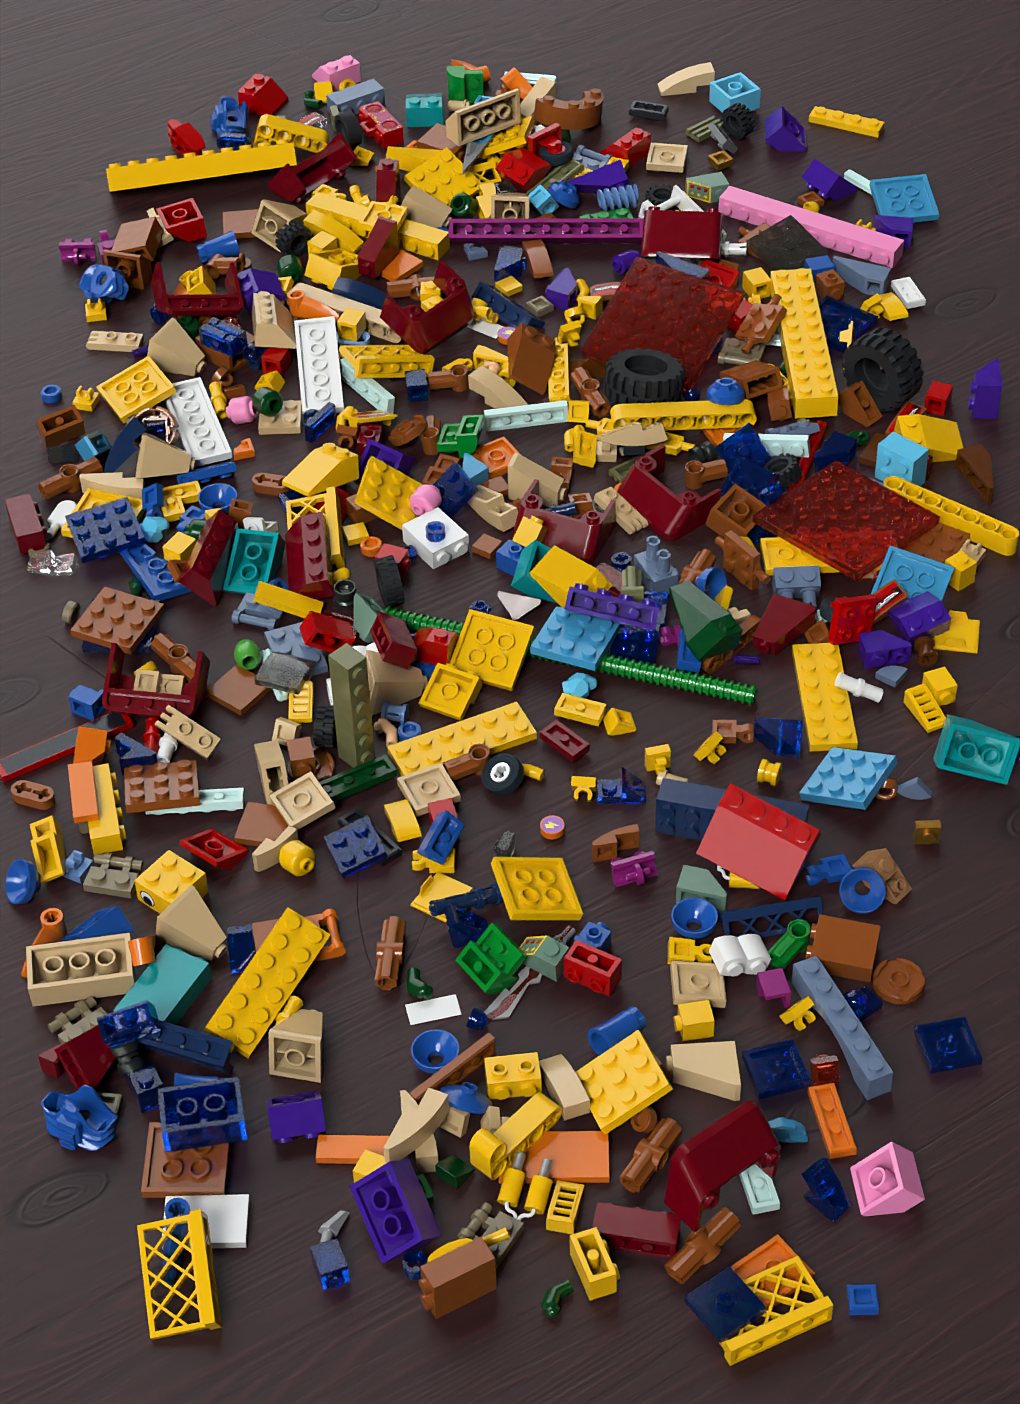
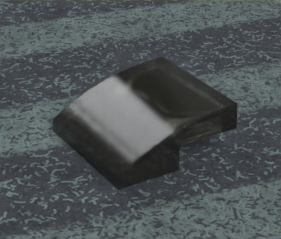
[254,652,316,695]

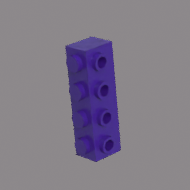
[564,583,660,630]

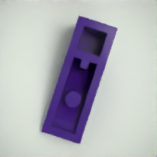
[568,160,630,193]

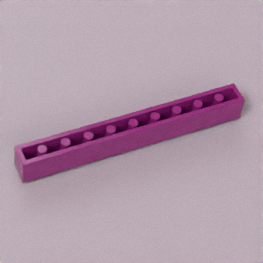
[449,218,644,244]

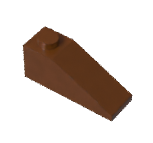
[955,443,994,505]

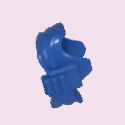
[210,97,249,139]
[79,264,129,303]
[41,1085,118,1151]

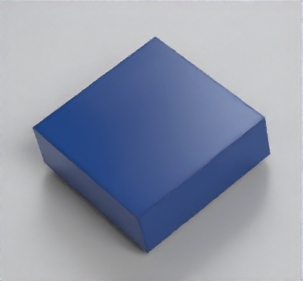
[846,1284,879,1315]

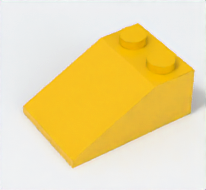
[305,248,362,290]
[894,414,964,463]
[282,443,359,497]
[529,545,612,608]

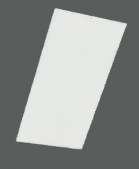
[467,319,504,339]
[405,994,462,1025]

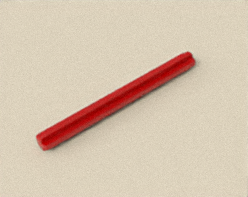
[783,420,827,507]

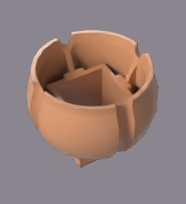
[134,407,179,449]

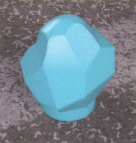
[137,517,170,543]
[562,672,598,699]

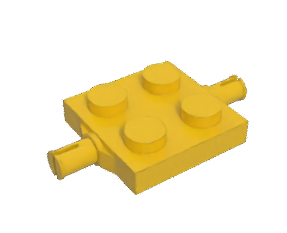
[358,195,408,236]

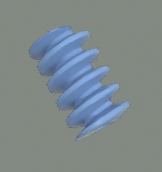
[597,184,639,211]

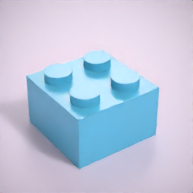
[709,72,761,113]
[875,431,929,486]

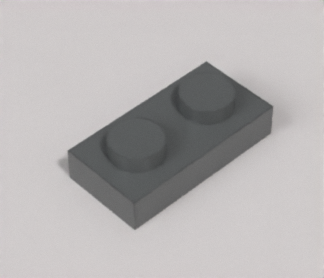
[707,121,738,154]

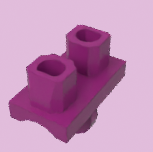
[59,238,97,265]
[611,850,658,887]

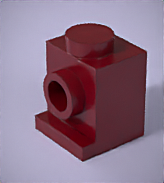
[357,423,383,456]

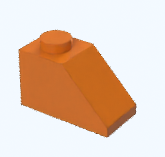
[73,726,111,766]

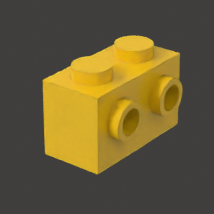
[484,1052,542,1100]
[570,1227,620,1301]

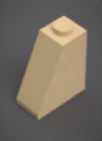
[520,76,557,126]
[401,185,452,228]
[508,453,567,507]
[254,740,288,805]
[666,1041,741,1101]

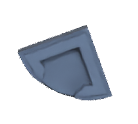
[464,243,488,261]
[875,666,908,688]
[897,777,932,800]

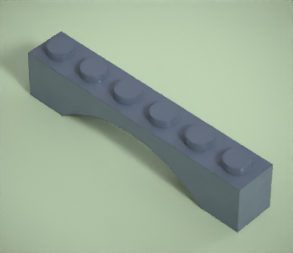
[792,955,893,1100]

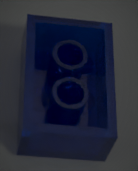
[158,1077,248,1152]

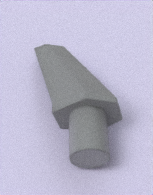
[318,1211,349,1248]

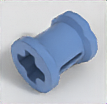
[381,701,409,724]

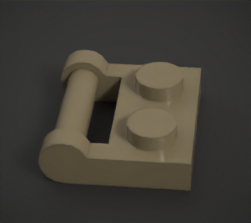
[718,338,766,365]

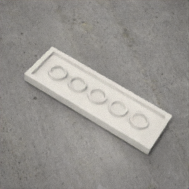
[294,316,344,417]
[165,377,232,467]

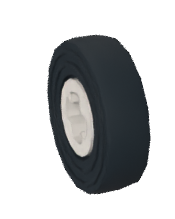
[481,753,524,796]

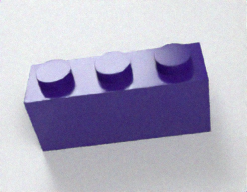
[349,1159,442,1264]

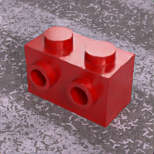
[299,611,355,653]
[564,940,622,997]

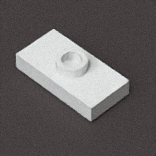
[891,277,926,309]

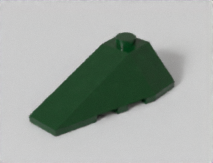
[669,581,743,662]

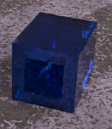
[404,369,429,403]
[310,1238,350,1290]

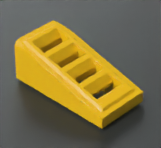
[473,345,508,369]
[288,681,314,723]
[904,683,946,733]
[546,1180,584,1234]

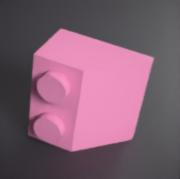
[312,55,361,92]
[850,1142,925,1216]

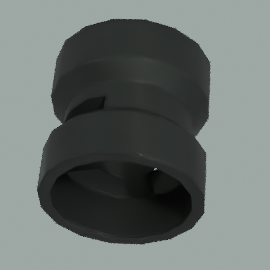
[687,441,717,463]
[334,579,356,611]
[111,1039,145,1074]

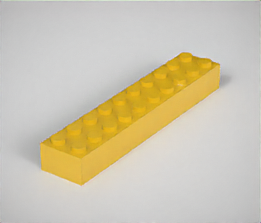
[106,139,297,192]
[770,268,838,419]

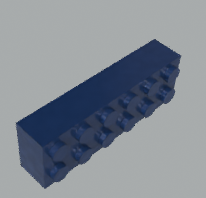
[655,778,809,841]

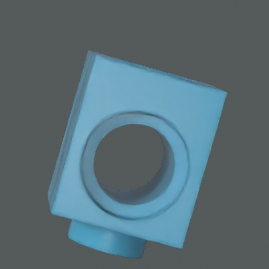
[528,184,559,215]

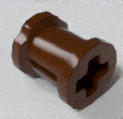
[914,636,938,666]

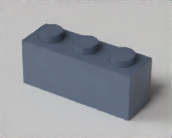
[326,79,385,115]

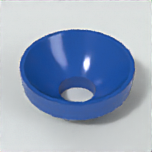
[547,180,580,209]
[706,377,745,405]
[198,483,238,514]
[695,567,727,600]
[5,859,41,905]
[839,867,886,913]
[671,897,718,939]
[411,1029,460,1074]

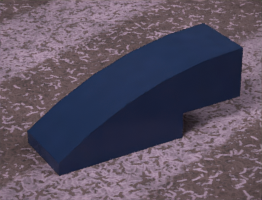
[332,277,397,310]
[103,416,146,473]

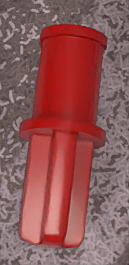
[142,717,161,760]

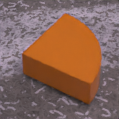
[233,438,255,460]

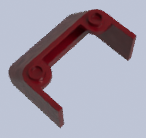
[267,133,358,204]
[380,260,475,354]
[151,262,244,316]
[617,444,721,541]
[513,479,616,565]
[102,643,210,718]
[664,1100,781,1232]

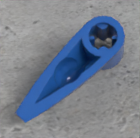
[163,1198,191,1284]

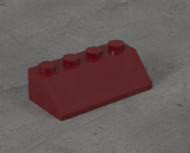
[178,509,238,606]
[285,511,334,600]

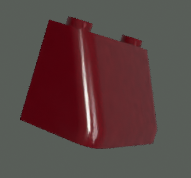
[641,206,723,261]

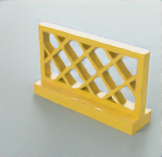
[339,345,435,378]
[286,486,345,568]
[137,1209,222,1340]
[697,1256,833,1366]

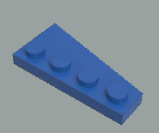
[118,539,192,602]

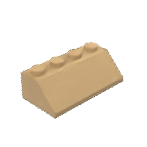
[446,88,521,146]
[252,291,296,349]
[26,933,136,1007]

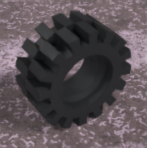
[721,103,755,140]
[645,184,679,211]
[275,220,313,257]
[760,453,802,491]
[313,704,337,749]

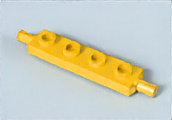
[548,337,571,402]
[585,418,696,456]

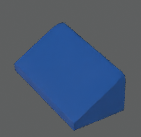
[417,810,465,865]

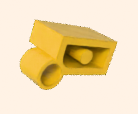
[179,266,216,295]

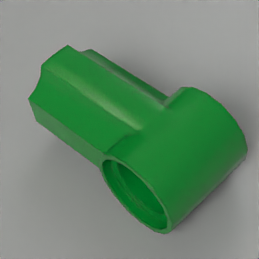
[768,919,810,969]

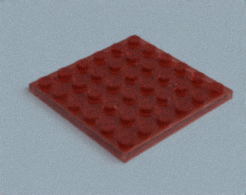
[581,257,745,392]
[752,461,940,581]

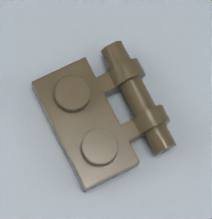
[83,853,144,899]
[48,996,111,1044]
[457,1202,524,1269]

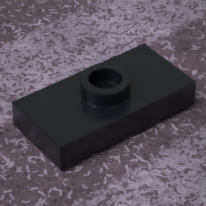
[629,100,669,121]

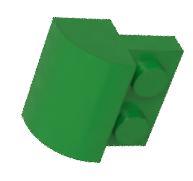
[447,66,484,105]
[436,415,485,458]
[455,923,528,994]

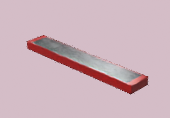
[0,713,134,783]

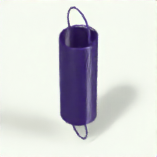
[127,345,149,358]
[727,655,764,665]

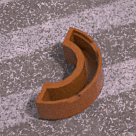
[534,88,604,130]

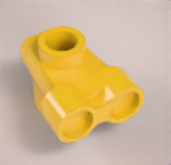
[349,185,372,207]
[472,298,498,324]

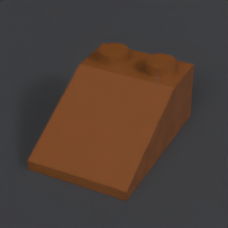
[507,323,555,395]

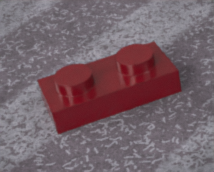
[539,719,590,762]

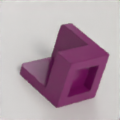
[756,968,791,1008]

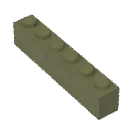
[328,643,375,768]

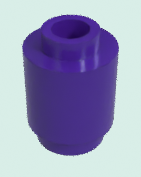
[612,250,642,274]

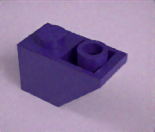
[873,215,914,247]
[545,267,577,310]
[857,630,912,669]

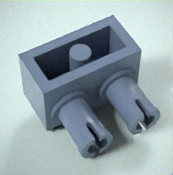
[634,536,680,599]
[771,565,821,610]

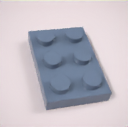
[264,622,328,683]

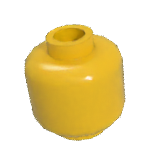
[279,840,316,877]

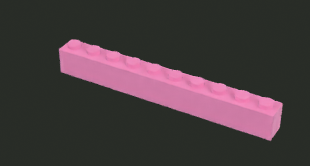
[719,186,904,268]

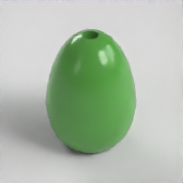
[234,639,261,670]

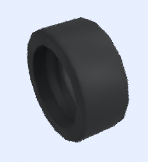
[335,111,362,148]

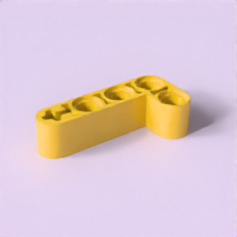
[253,114,329,153]
[469,1092,562,1180]

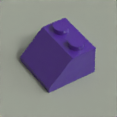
[765,106,807,151]
[801,158,858,201]
[237,268,286,316]
[967,359,1002,419]
[357,439,415,482]
[888,591,951,647]
[266,1090,326,1143]

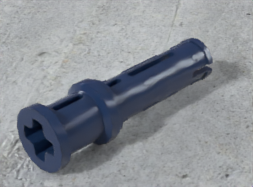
[429,882,503,917]

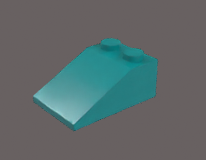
[406,93,443,127]
[223,528,286,594]
[511,540,557,603]
[933,714,1020,785]

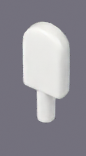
[47,500,77,539]

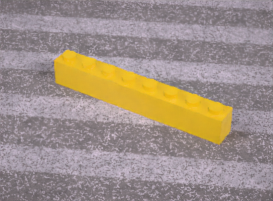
[306,192,450,260]

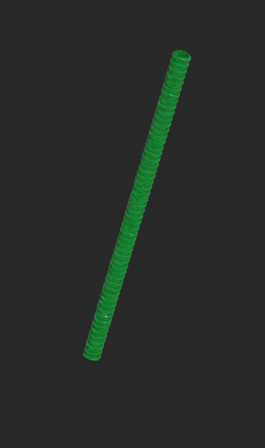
[385,606,757,706]

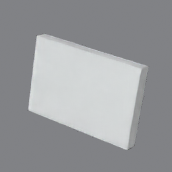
[162,1194,250,1250]

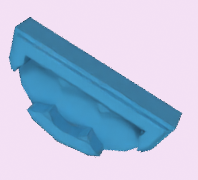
[768,1117,809,1143]

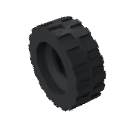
[374,555,405,607]

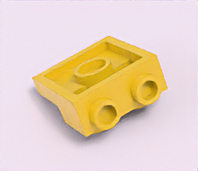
[419,663,483,721]

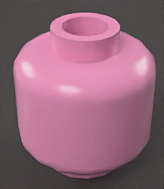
[226,396,259,425]
[410,484,442,516]

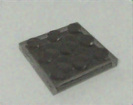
[747,215,829,271]

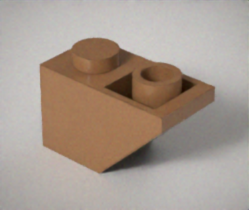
[852,848,912,904]

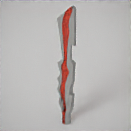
[481,925,576,1021]

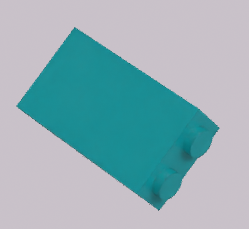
[113,945,212,1031]

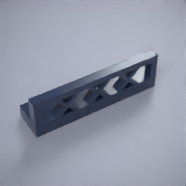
[471,281,546,329]
[717,896,824,937]
[127,1013,235,1075]

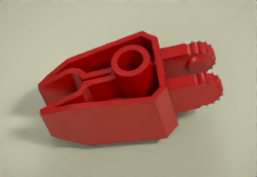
[168,119,206,156]

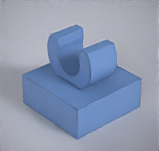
[63,850,95,884]

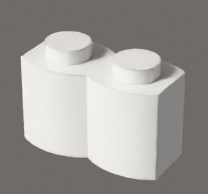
[709,934,771,976]

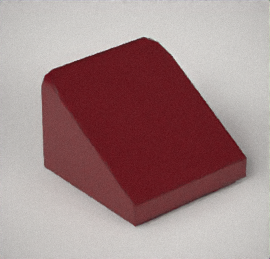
[38,1042,66,1078]

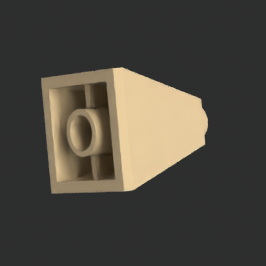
[491,192,530,219]
[251,199,306,253]
[147,318,207,376]
[136,432,195,478]
[365,650,427,715]
[155,885,228,961]
[268,1009,323,1083]

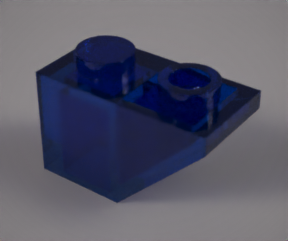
[813,431,858,473]
[754,717,803,758]

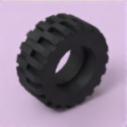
[842,328,924,412]
[604,348,685,406]

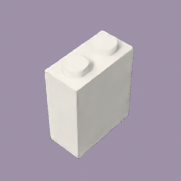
[402,507,469,569]

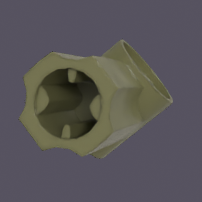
[621,566,644,603]

